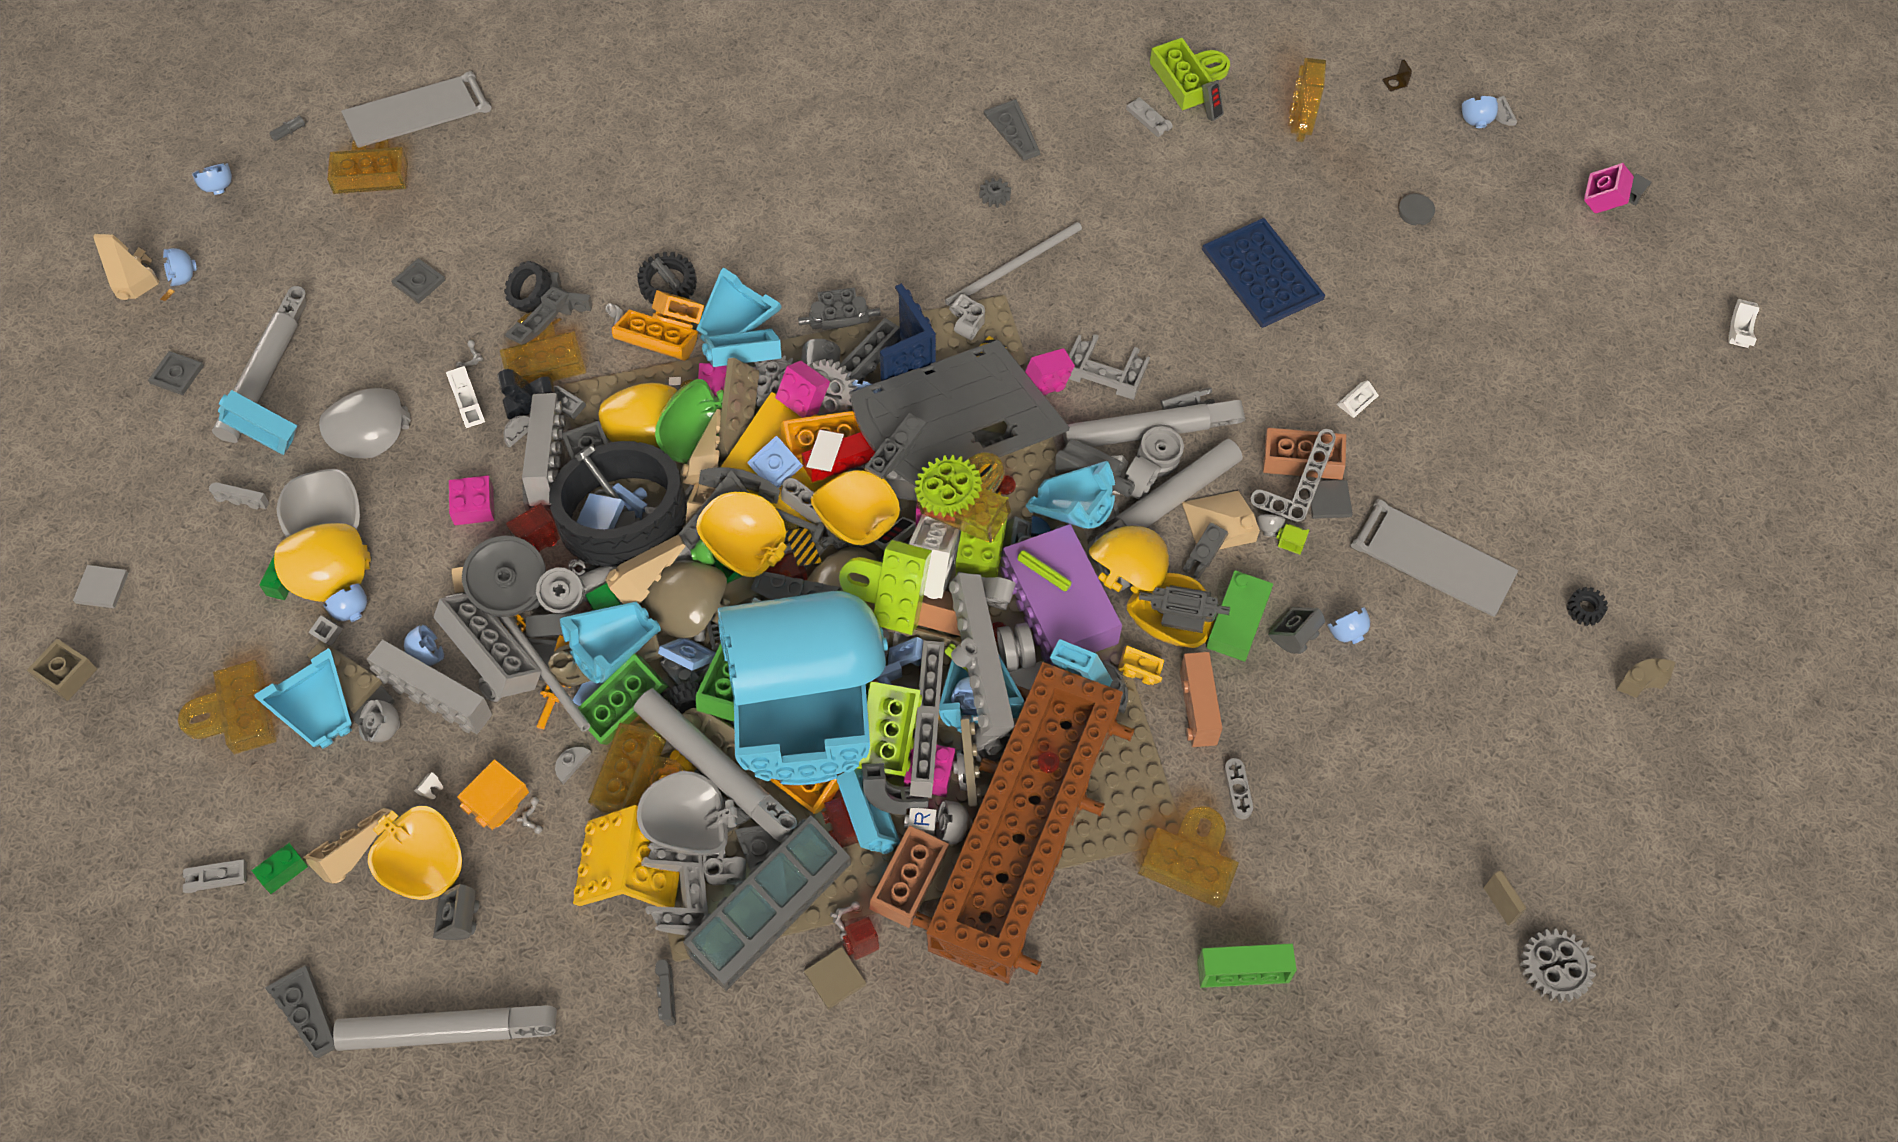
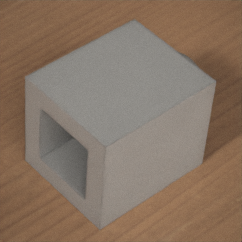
[308,615,343,646]

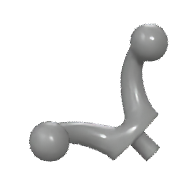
[456,340,483,368]
[517,797,542,834]
[830,901,860,940]

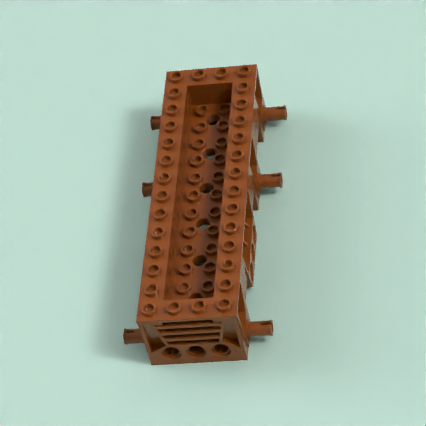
[912,662,1135,984]

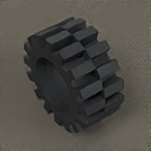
[1567,587,1608,626]
[664,681,700,714]

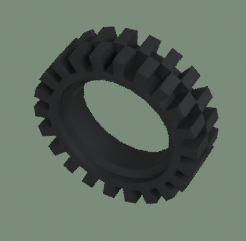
[637,252,697,304]

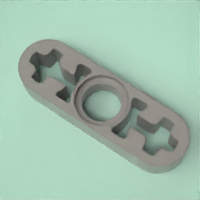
[1224,758,1253,819]

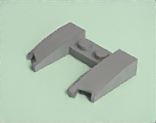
[1069,335,1150,400]
[641,843,708,935]

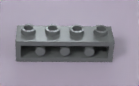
[840,318,901,384]

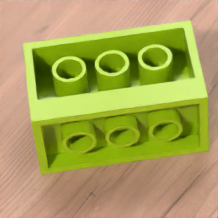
[955,493,1009,578]
[857,681,922,776]

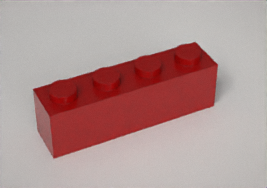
[802,432,875,483]

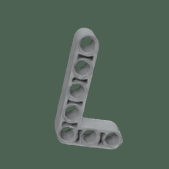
[1251,429,1336,523]
[780,463,868,526]

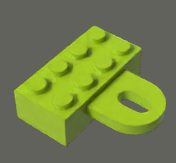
[1150,38,1230,111]
[839,540,932,635]

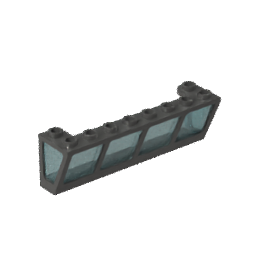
[683,815,851,991]

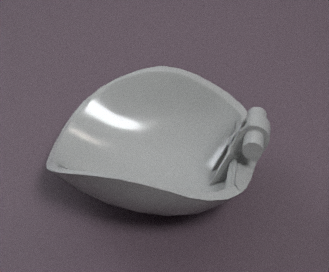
[319,388,411,458]
[276,469,360,537]
[637,771,738,855]

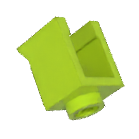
[1276,524,1309,555]

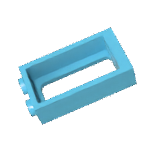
[702,329,781,367]
[218,390,297,455]
[1050,639,1113,687]
[836,768,900,854]

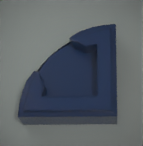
[1031,516,1051,537]

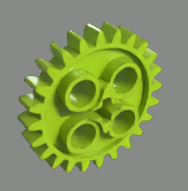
[915,455,982,517]

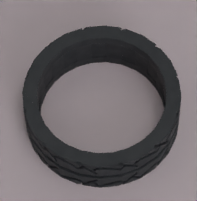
[549,441,687,567]

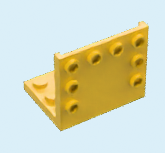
[573,805,680,907]

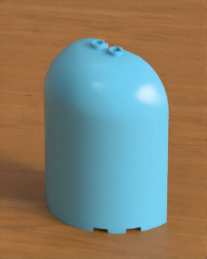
[718,591,888,706]
[734,684,870,785]

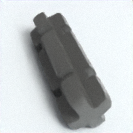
[651,257,681,290]

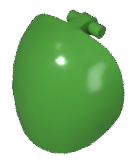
[655,379,724,463]

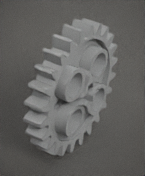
[751,355,793,408]
[808,359,858,416]
[1520,929,1596,1003]

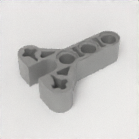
[957,572,1016,610]

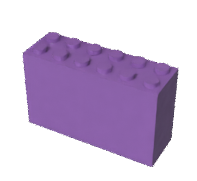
[1000,524,1122,667]

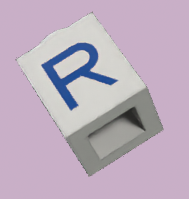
[904,808,936,836]

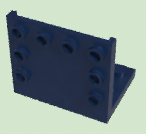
[880,283,936,381]

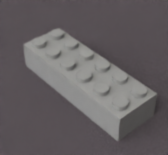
[522,393,566,506]
[433,594,542,698]
[367,639,492,734]

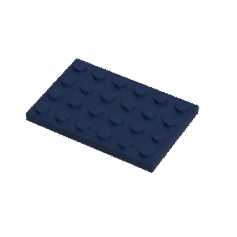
[1202,218,1325,328]

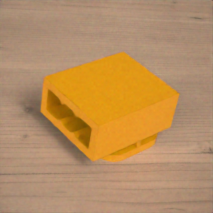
[652,290,704,329]
[457,759,529,830]

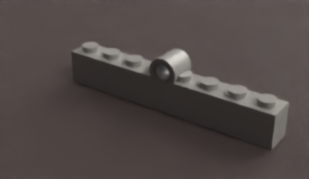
[949,573,1015,736]
[910,640,944,798]

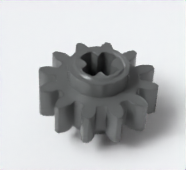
[979,178,1011,208]

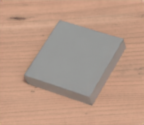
[73,565,129,608]

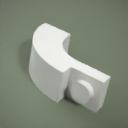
[1729,299,1759,348]
[446,366,485,428]

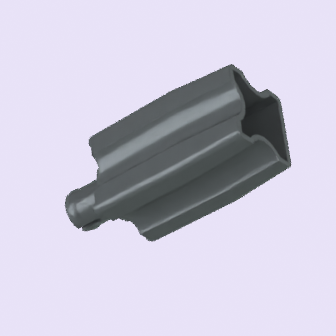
[1055,439,1135,497]

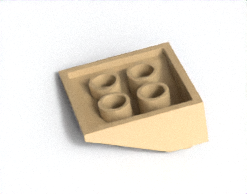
[1182,491,1260,549]

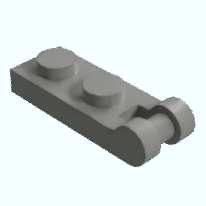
[1126,97,1173,137]
[209,483,269,509]
[183,859,247,893]

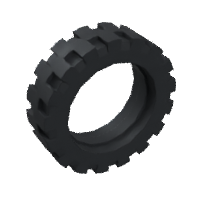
[504,261,552,313]

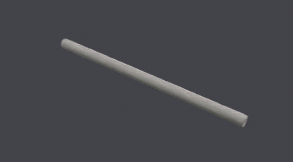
[945,222,1082,307]
[499,616,590,732]

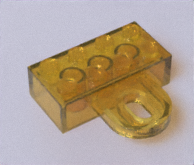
[1288,58,1326,142]
[327,139,408,194]
[499,313,586,383]
[917,452,1011,543]
[178,660,276,754]
[588,723,686,813]
[1137,806,1239,908]

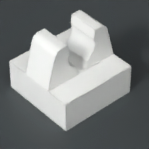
[414,772,443,799]

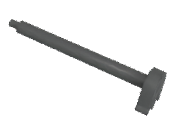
[575,445,629,512]
[775,508,826,543]

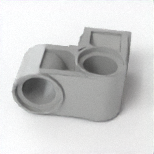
[949,294,985,340]
[703,848,746,885]

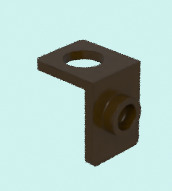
[1382,59,1412,92]

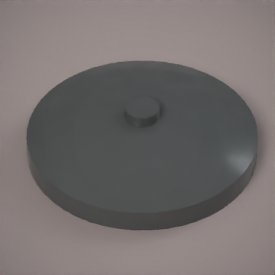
[462,536,546,617]

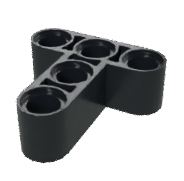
[497,369,556,420]

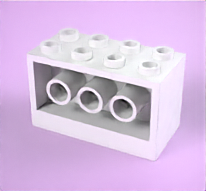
[909,514,962,599]

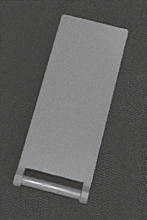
[341,71,491,148]
[1351,499,1518,617]

